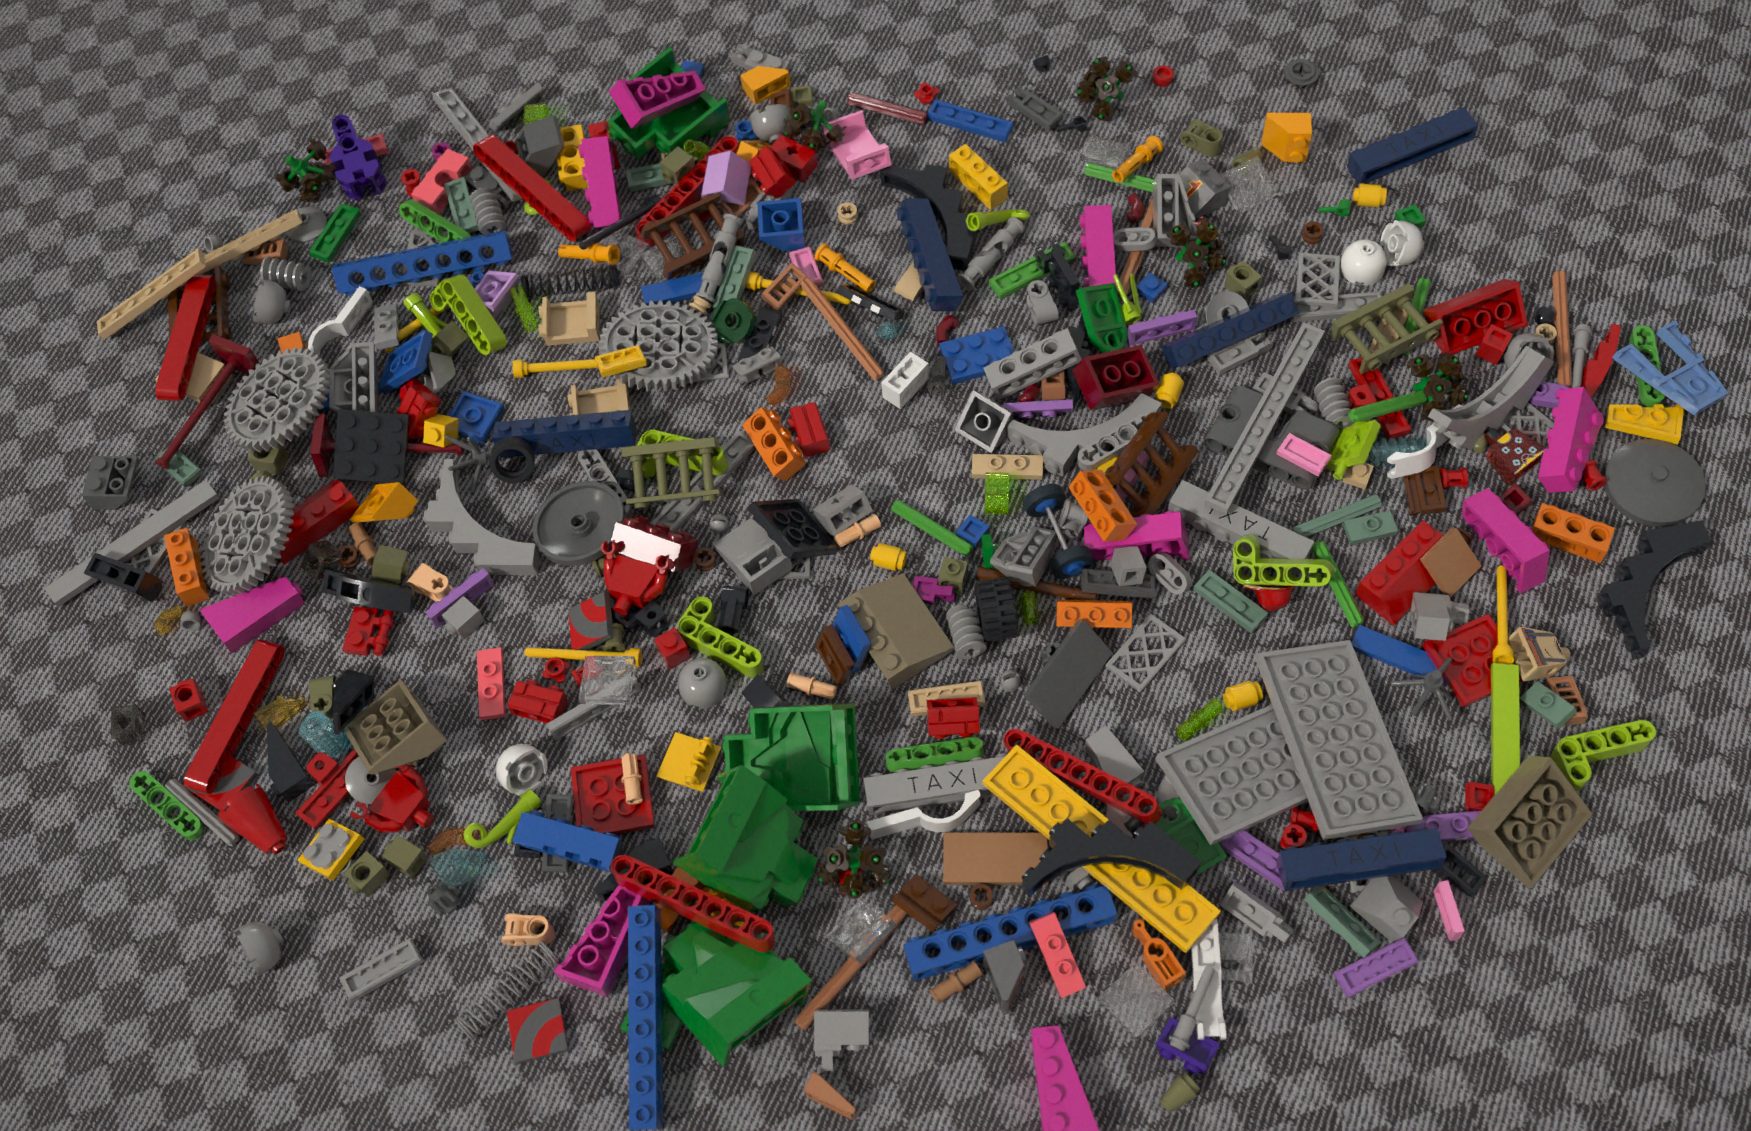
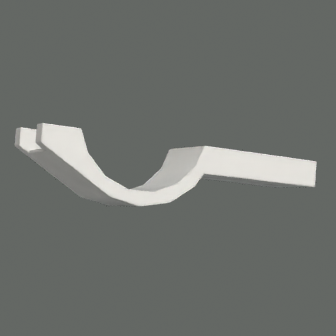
[308,286,373,356]
[1387,404,1462,479]
[867,790,981,840]
[1191,919,1226,1040]

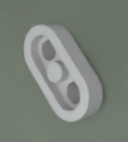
[1113,227,1157,251]
[1148,552,1192,594]

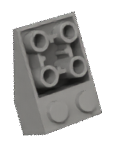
[712,518,793,595]

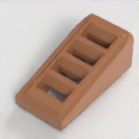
[242,239,289,265]
[761,262,808,311]
[1042,370,1065,400]
[1546,676,1588,726]
[804,1071,857,1121]

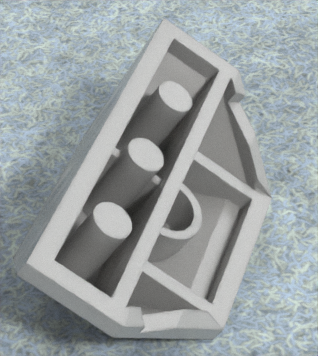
[329,342,379,413]
[990,527,1057,587]

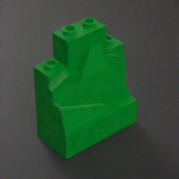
[607,47,730,159]
[723,703,860,811]
[673,765,818,913]
[661,921,812,1068]

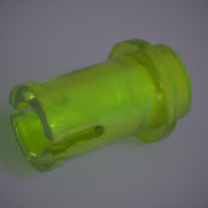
[1019,591,1039,624]

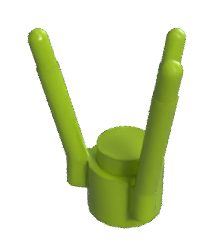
[1113,274,1143,326]

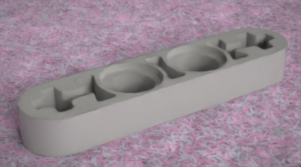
[1077,412,1150,470]
[578,449,632,518]

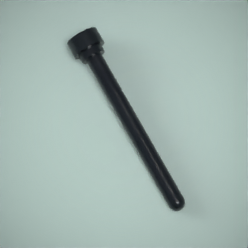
[579,194,661,250]

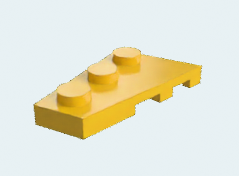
[1604,404,1684,445]

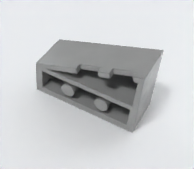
[1153,174,1198,247]

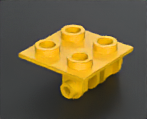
[656,732,722,792]

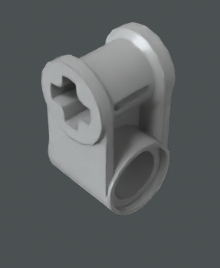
[1026,280,1059,326]
[1058,499,1088,539]

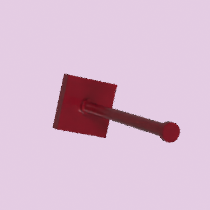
[155,334,261,470]
[310,414,463,477]

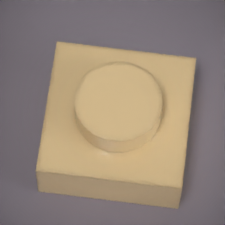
[1342,463,1374,489]

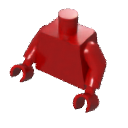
[601,541,674,615]
[350,764,434,833]

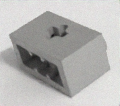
[813,484,873,536]

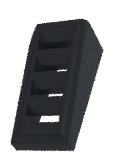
[1431,842,1487,897]

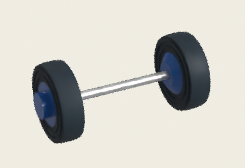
[1023,484,1094,579]

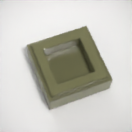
[791,85,814,108]

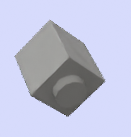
[1110,546,1146,586]
[442,596,485,640]

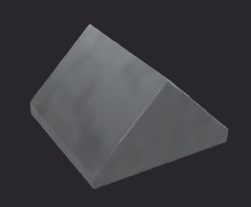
[954,390,1013,453]

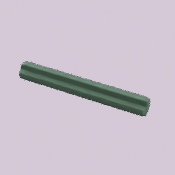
[1292,494,1382,537]

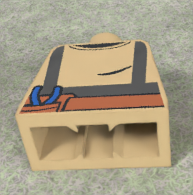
[1508,627,1570,681]

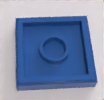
[448,391,505,444]

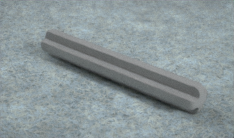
[165,779,240,846]

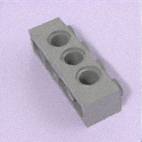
[984,328,1082,400]

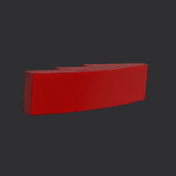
[1581,324,1621,399]

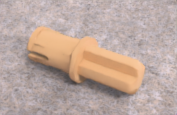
[835,514,881,547]
[787,672,837,699]
[621,753,642,805]

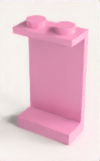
[822,110,892,180]

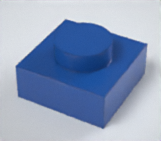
[1136,273,1168,303]
[956,515,990,548]

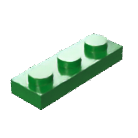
[309,203,361,263]

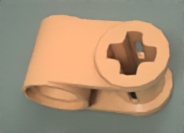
[407,563,453,602]
[501,914,555,946]

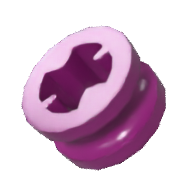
[431,142,451,162]

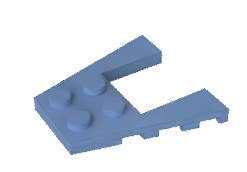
[1612,320,1728,416]

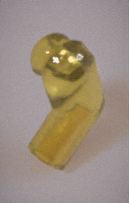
[153,604,184,635]

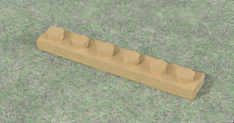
[195,209,303,275]
[97,248,206,340]

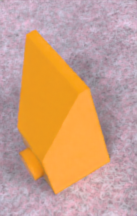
[349,482,418,523]

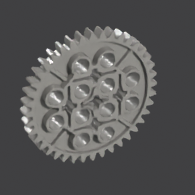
[599,300,718,392]
[224,347,331,452]
[201,476,294,595]

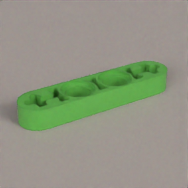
[399,199,471,253]
[1630,325,1665,407]
[885,737,984,773]
[129,771,205,841]

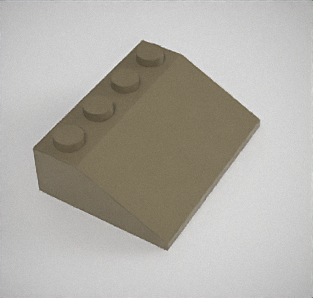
[838,573,955,689]
[343,679,447,775]
[1467,755,1593,888]

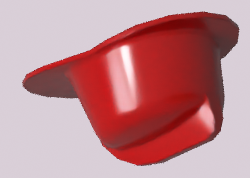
[1243,585,1296,611]

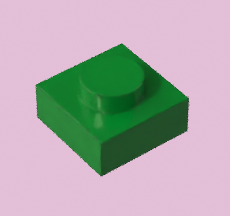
[1394,204,1426,228]
[981,534,997,568]

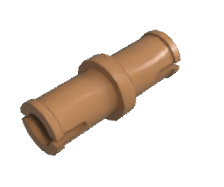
[348,522,377,566]
[929,961,983,1005]

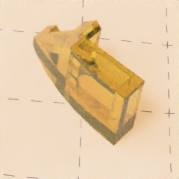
[254,695,306,732]

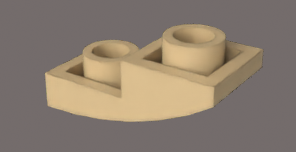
[894,261,924,301]

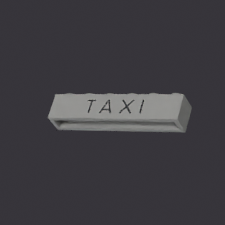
[1168,480,1315,575]
[863,753,1007,816]

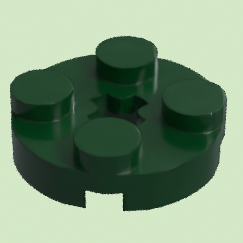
[712,298,757,344]

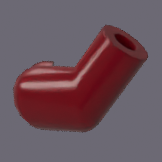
[1126,193,1145,223]
[936,315,959,346]
[1019,383,1040,402]

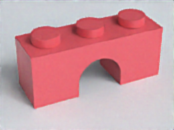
[411,149,473,215]

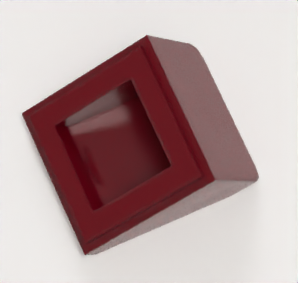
[1500,483,1534,515]

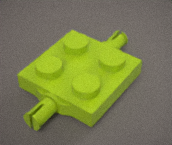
[1326,419,1381,480]

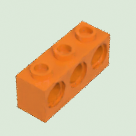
[742,407,806,481]
[1069,470,1137,542]
[1531,503,1615,563]
[164,528,210,606]
[1056,599,1132,628]

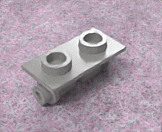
[732,347,782,384]

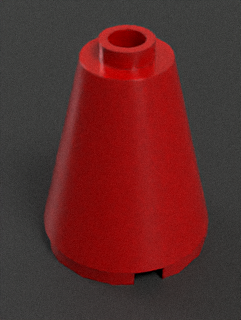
[218,784,288,855]

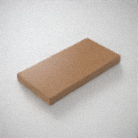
[943,833,1048,886]

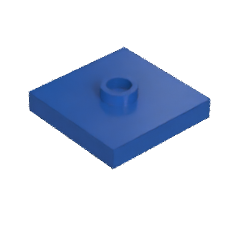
[833,605,871,673]

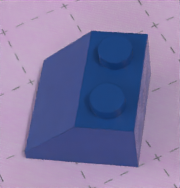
[757,198,806,251]

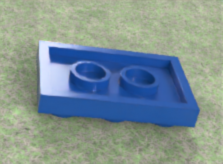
[939,326,1014,384]
[378,330,433,394]

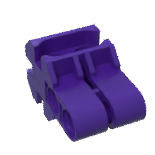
[330,114,388,201]

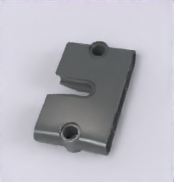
[1204,385,1339,490]

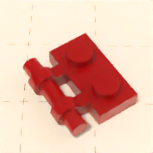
[342,606,394,656]

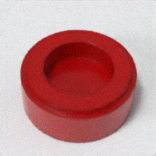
[1152,65,1174,87]

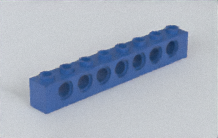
[331,230,513,296]
[903,884,1117,982]
[628,905,663,1131]

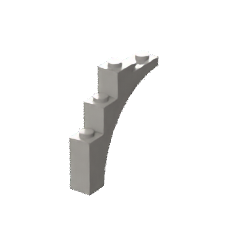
[1428,346,1554,450]
[1008,393,1162,477]
[424,459,540,575]
[1067,726,1144,892]

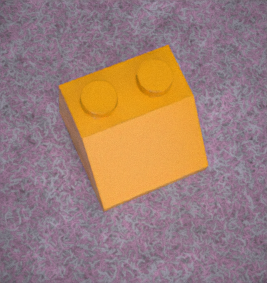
[1261,113,1312,163]

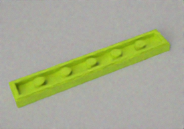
[1491,663,1520,796]

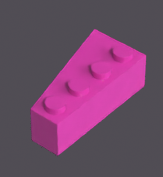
[609,71,706,129]
[578,136,622,228]
[1079,205,1117,290]
[1538,387,1604,493]
[1462,488,1550,594]
[1084,511,1190,560]
[554,885,650,998]
[1031,1026,1099,1131]

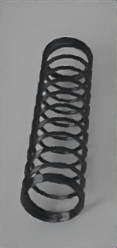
[521,264,619,299]

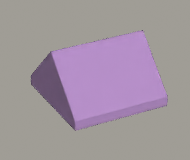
[701,151,751,205]
[475,271,519,319]

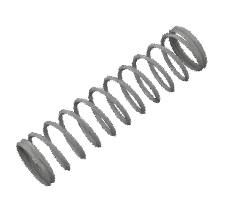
[454,941,560,1041]

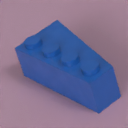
[512,810,624,873]

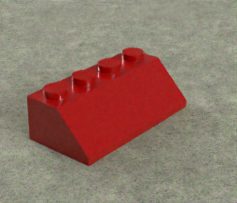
[1423,279,1528,355]
[279,479,359,565]
[1355,520,1443,626]

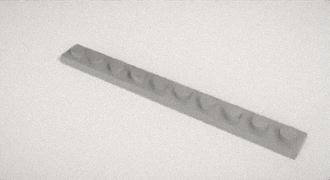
[1204,322,1325,514]

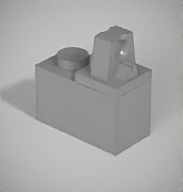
[1410,592,1469,641]
[814,1009,869,1071]

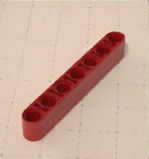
[473,134,592,242]
[635,136,739,249]
[155,275,216,401]
[184,639,285,794]
[1003,729,1162,824]
[611,855,776,952]

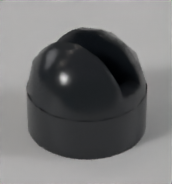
[1032,55,1050,72]
[1534,307,1556,325]

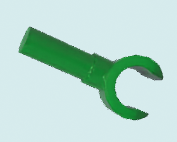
[1318,199,1351,217]

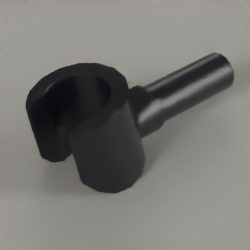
[1056,115,1088,132]
[1268,235,1292,260]

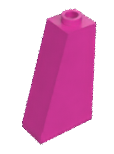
[200,576,305,653]

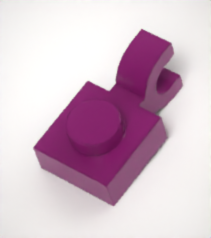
[913,576,956,605]

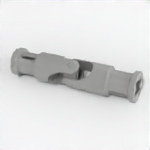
[695,214,743,304]
[957,217,1025,291]

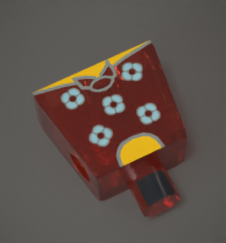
[1485,428,1546,486]

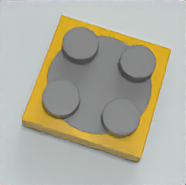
[297,819,364,881]

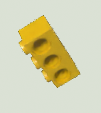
[556,124,588,191]
[949,144,1008,210]

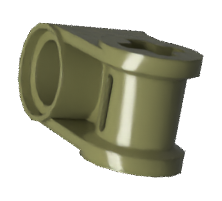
[1180,119,1223,157]
[309,675,337,725]

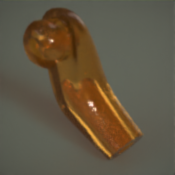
[765,365,790,407]
[427,828,477,856]

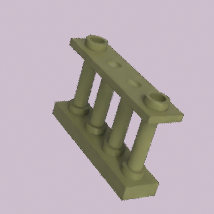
[1329,283,1443,374]
[621,437,724,509]

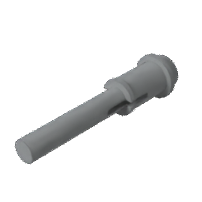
[1571,324,1593,388]
[1169,966,1215,1053]

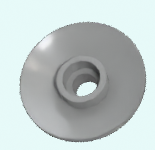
[286,207,327,243]
[1205,291,1248,325]
[345,757,396,804]

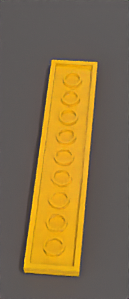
[982,745,1221,953]

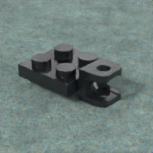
[1035,241,1079,311]
[604,589,669,638]

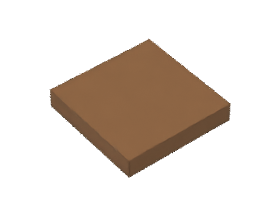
[1420,528,1481,597]

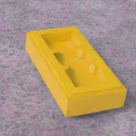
[595,345,647,378]

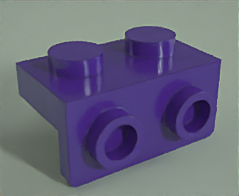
[1155,1017,1220,1075]

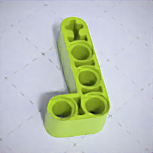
[430,275,507,355]
[636,430,728,478]
[1233,534,1335,586]
[677,596,764,678]
[1551,720,1656,791]

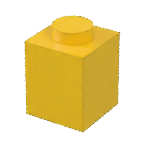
[423,414,459,447]

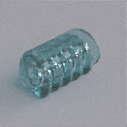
[1369,438,1422,468]
[299,710,347,757]

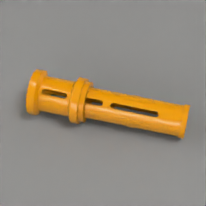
[1112,136,1163,183]
[558,243,620,264]
[814,243,876,293]

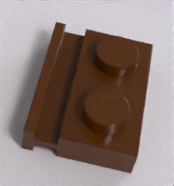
[1402,466,1447,516]
[815,625,854,686]
[892,874,957,933]

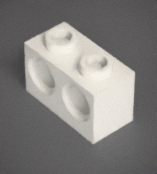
[881,352,929,409]

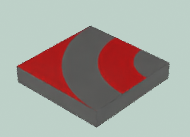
[568,592,614,650]
[186,757,258,812]
[507,998,569,1065]

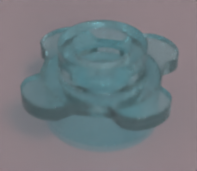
[876,322,898,340]

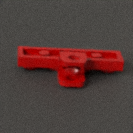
[1346,357,1411,440]
[295,749,359,831]

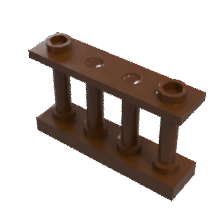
[641,192,745,280]
[168,265,232,342]
[1105,412,1199,518]

